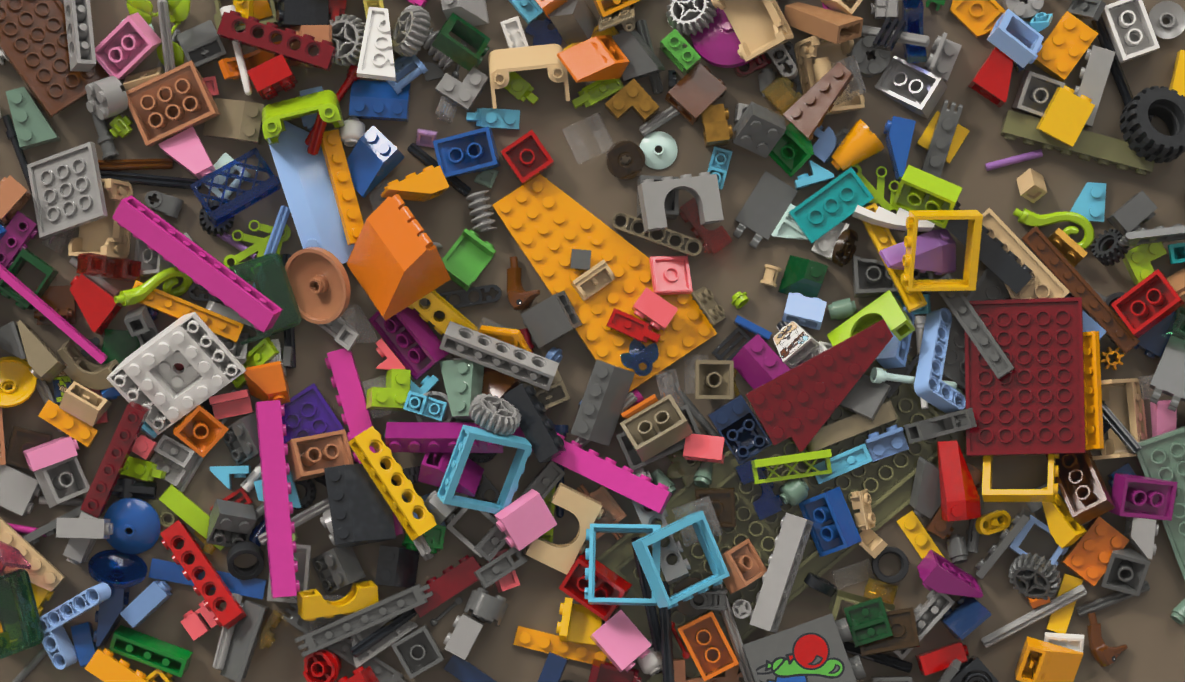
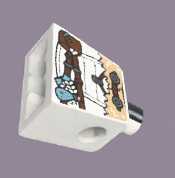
[773,321,820,368]

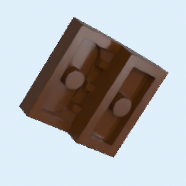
[482,367,522,399]

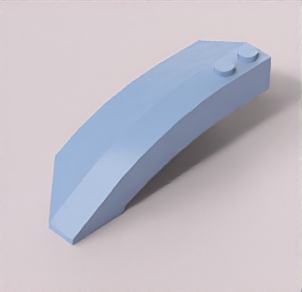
[269,121,355,264]

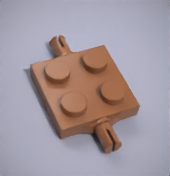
[576,484,627,540]

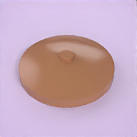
[283,247,351,324]

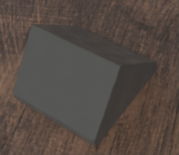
[548,0,597,44]
[1101,548,1150,596]

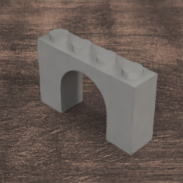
[637,172,724,232]

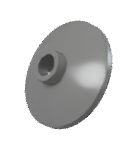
[1148,1,1185,39]

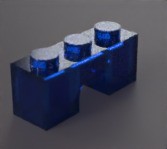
[735,457,783,520]

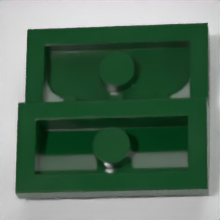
[101,329,141,365]
[844,596,893,647]

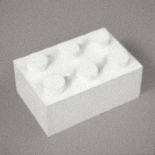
[1101,0,1160,64]

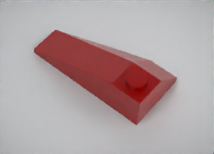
[937,440,981,521]

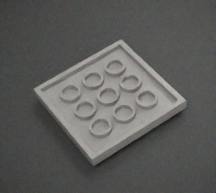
[27,142,108,239]

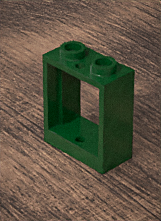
[431,13,491,72]
[0,248,59,310]

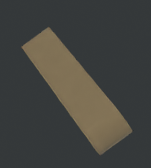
[612,212,702,258]
[807,401,898,452]

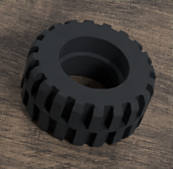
[1120,86,1185,163]

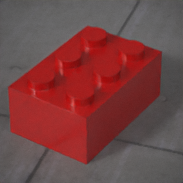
[247,54,298,100]
[1111,269,1185,338]
[559,552,632,622]

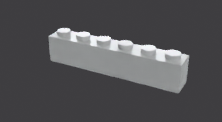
[749,513,814,633]

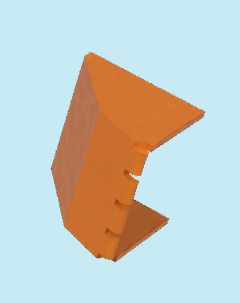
[346,194,451,321]

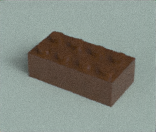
[1046,450,1115,526]

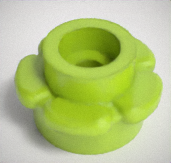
[731,291,749,309]

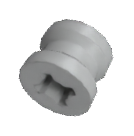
[731,599,752,619]

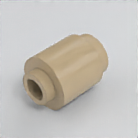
[813,57,833,83]

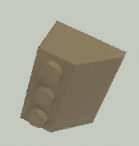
[620,394,693,462]

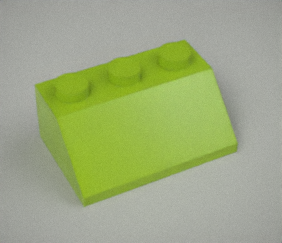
[891,165,963,229]

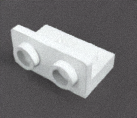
[811,222,849,261]

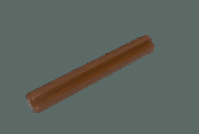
[98,158,174,171]

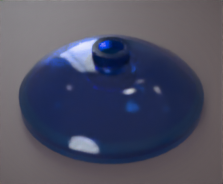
[88,550,147,589]

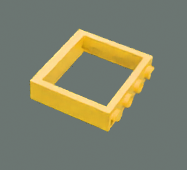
[901,210,983,292]
[982,454,1059,502]

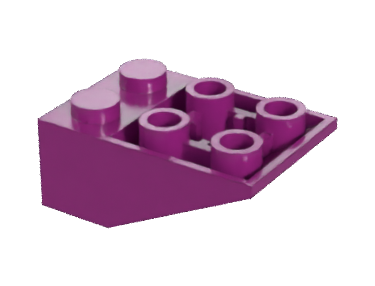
[418,453,484,497]

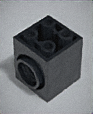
[950,656,999,682]

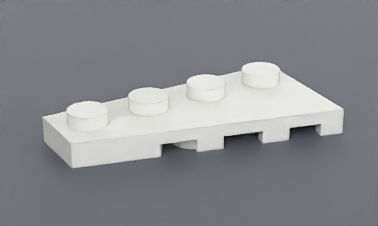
[357,7,396,81]

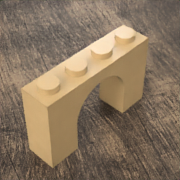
[525,482,604,575]

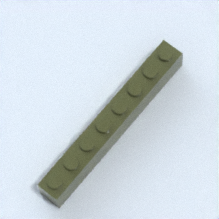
[1000,110,1155,176]

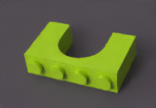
[827,290,916,346]

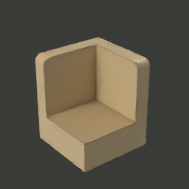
[1017,168,1047,203]
[858,529,888,559]

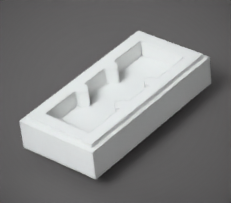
[500,16,529,48]
[1044,632,1084,653]

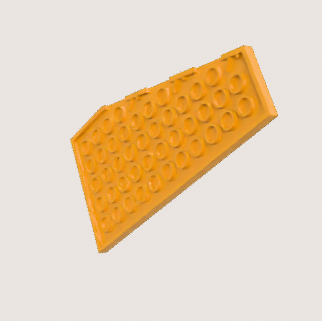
[492,174,717,393]

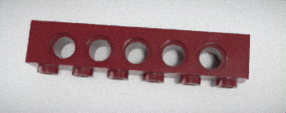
[217,10,337,72]
[80,401,150,518]

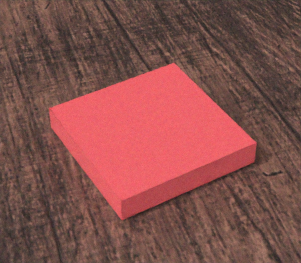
[649,256,693,295]

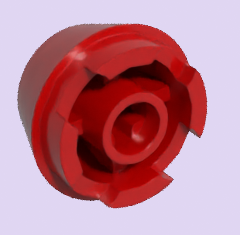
[303,649,341,682]

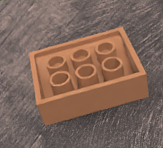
[126,60,221,147]

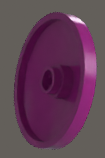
[690,4,753,68]

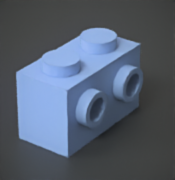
[782,293,827,330]

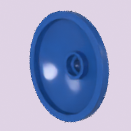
[103,498,161,554]

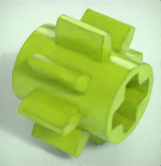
[109,115,133,139]

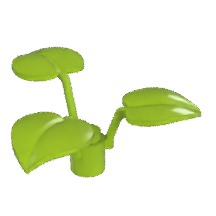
[126,0,190,68]

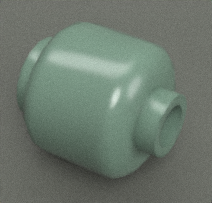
[779,478,809,506]

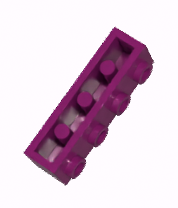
[0,211,39,281]

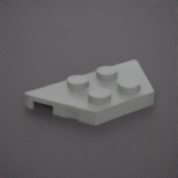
[350,616,418,669]

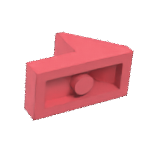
[375,338,407,370]

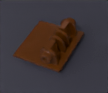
[34,285,75,325]

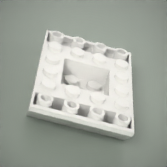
[106,312,246,435]

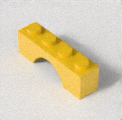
[297,580,378,621]

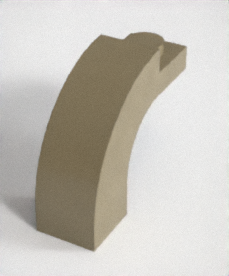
[57,340,119,390]

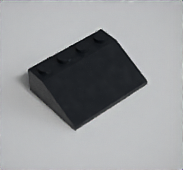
[324,463,397,549]

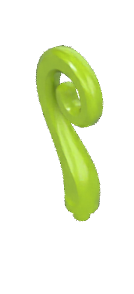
[1013,208,1095,250]
[114,267,193,306]

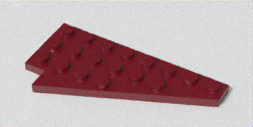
[746,319,893,452]

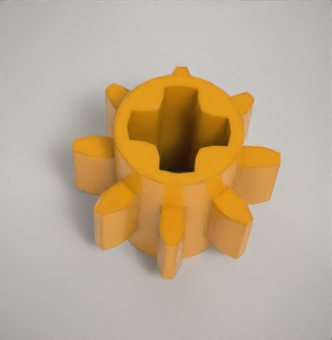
[1100,347,1124,370]

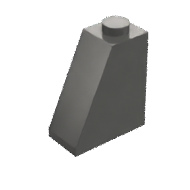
[612,29,665,81]
[909,456,941,519]

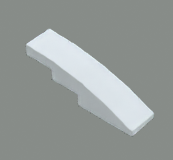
[852,205,935,232]

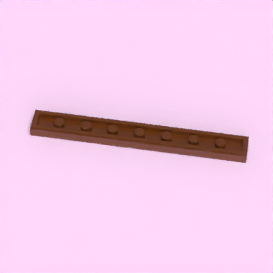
[1021,226,1140,355]

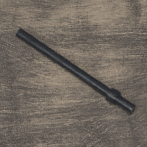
[2,115,33,198]

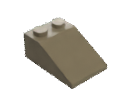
[203,98,265,145]
[17,320,66,383]

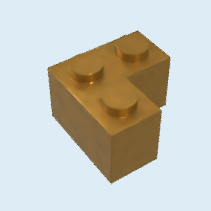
[605,78,659,122]
[701,104,733,147]

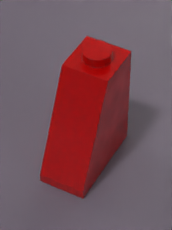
[915,641,969,676]

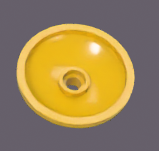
[0,357,37,408]

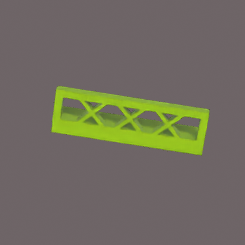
[751,449,832,484]

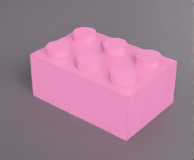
[95,12,162,80]

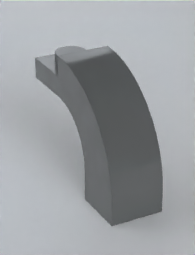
[904,408,977,444]

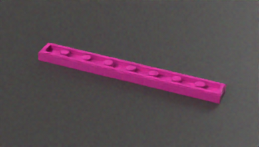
[0,264,108,364]

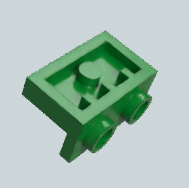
[402,525,446,554]

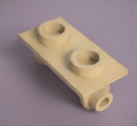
[850,489,876,531]

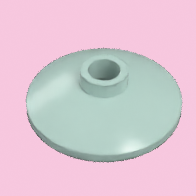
[640,131,678,170]

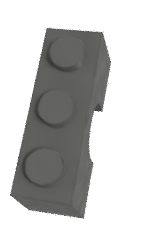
[124,305,159,346]

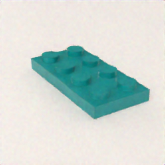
[788,167,874,244]

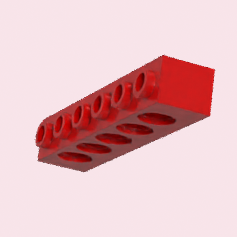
[160,520,247,629]

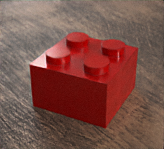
[500,130,554,185]

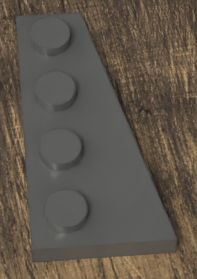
[975,507,1030,579]

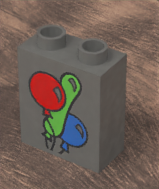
[743,613,866,682]

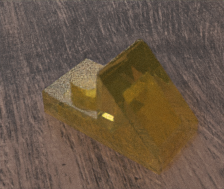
[863,578,898,605]

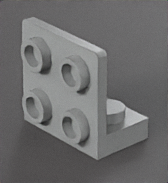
[924,32,962,82]

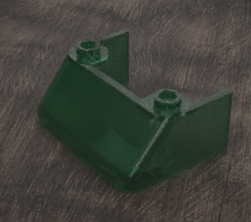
[227,252,301,345]
[0,569,44,659]

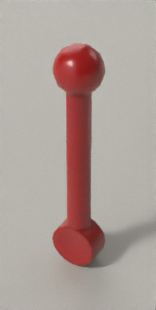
[671,621,690,659]

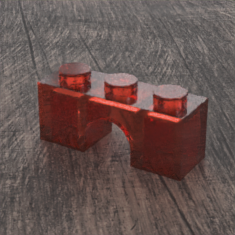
[679,197,733,256]
[76,253,141,282]

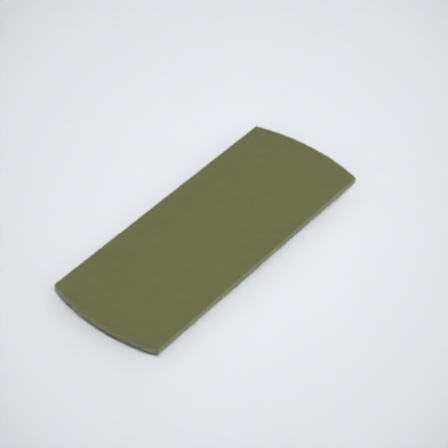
[596,355,967,678]

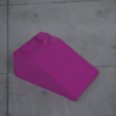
[1109,473,1178,521]
[917,550,983,598]

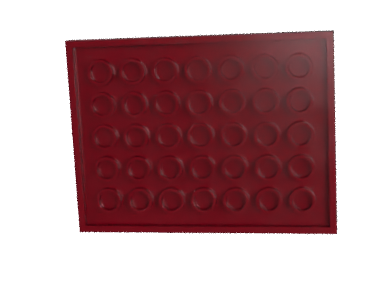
[965,297,1086,456]

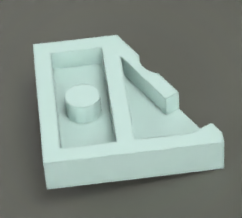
[771,204,808,240]

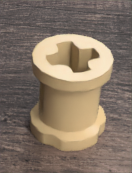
[760,264,781,288]

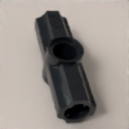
[111,478,157,499]

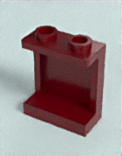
[588,659,641,682]

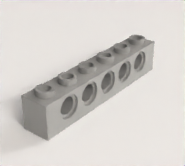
[63,0,96,72]
[439,321,559,391]
[632,467,691,585]

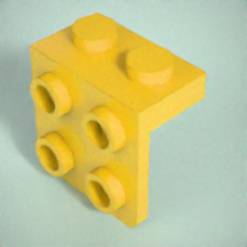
[556,597,602,646]

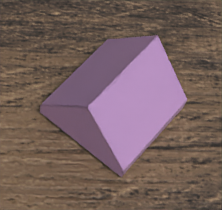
[416,128,438,148]

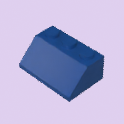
[349,80,411,122]
[799,486,862,557]

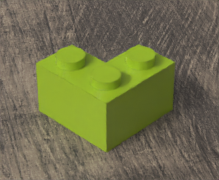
[1122,242,1167,286]
[366,369,411,411]

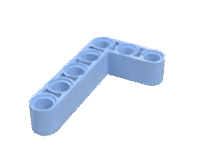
[914,308,966,413]
[34,582,111,670]

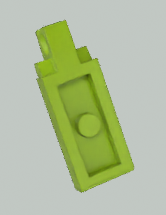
[504,71,539,105]
[572,78,624,109]
[121,456,167,482]

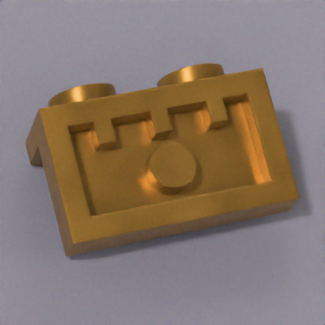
[1048,228,1088,267]

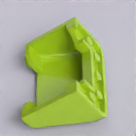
[262,90,345,145]

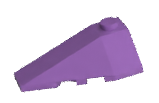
[879,228,956,275]

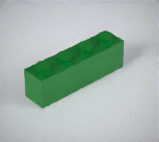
[109,625,193,678]

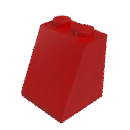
[968,46,1013,108]
[70,274,123,335]

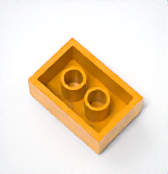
[1033,11,1098,82]

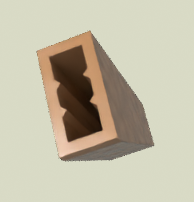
[784,2,863,44]

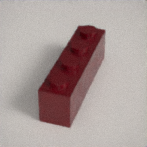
[414,555,481,618]

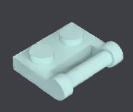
[201,152,251,203]

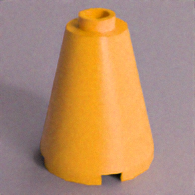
[830,119,884,171]

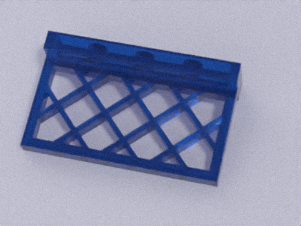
[190,148,281,227]

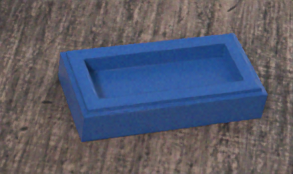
[734,315,772,340]

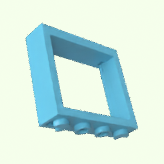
[437,425,532,514]
[632,510,730,609]
[584,523,661,606]

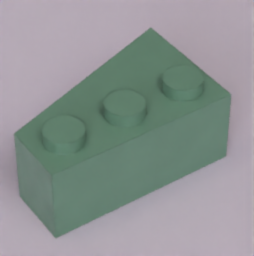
[5,87,61,150]
[439,359,484,422]

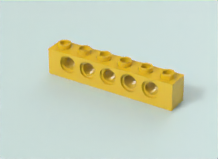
[408,290,478,335]
[348,426,437,541]

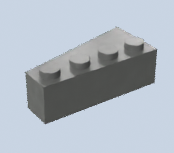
[852,255,933,298]

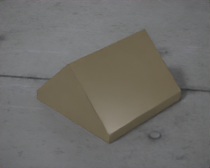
[695,360,734,400]

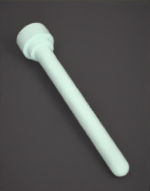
[870,367,957,389]

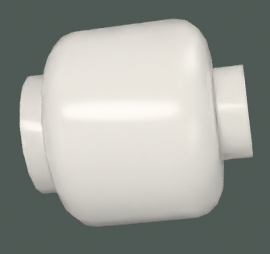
[340,117,365,147]
[637,647,662,676]

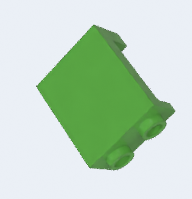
[441,228,496,291]

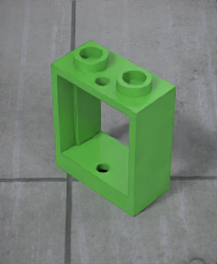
[660,29,701,76]

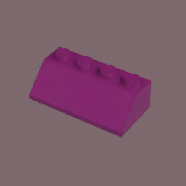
[369,307,449,380]
[731,334,790,389]

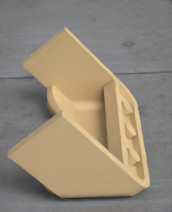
[487,44,570,109]
[1092,378,1148,460]

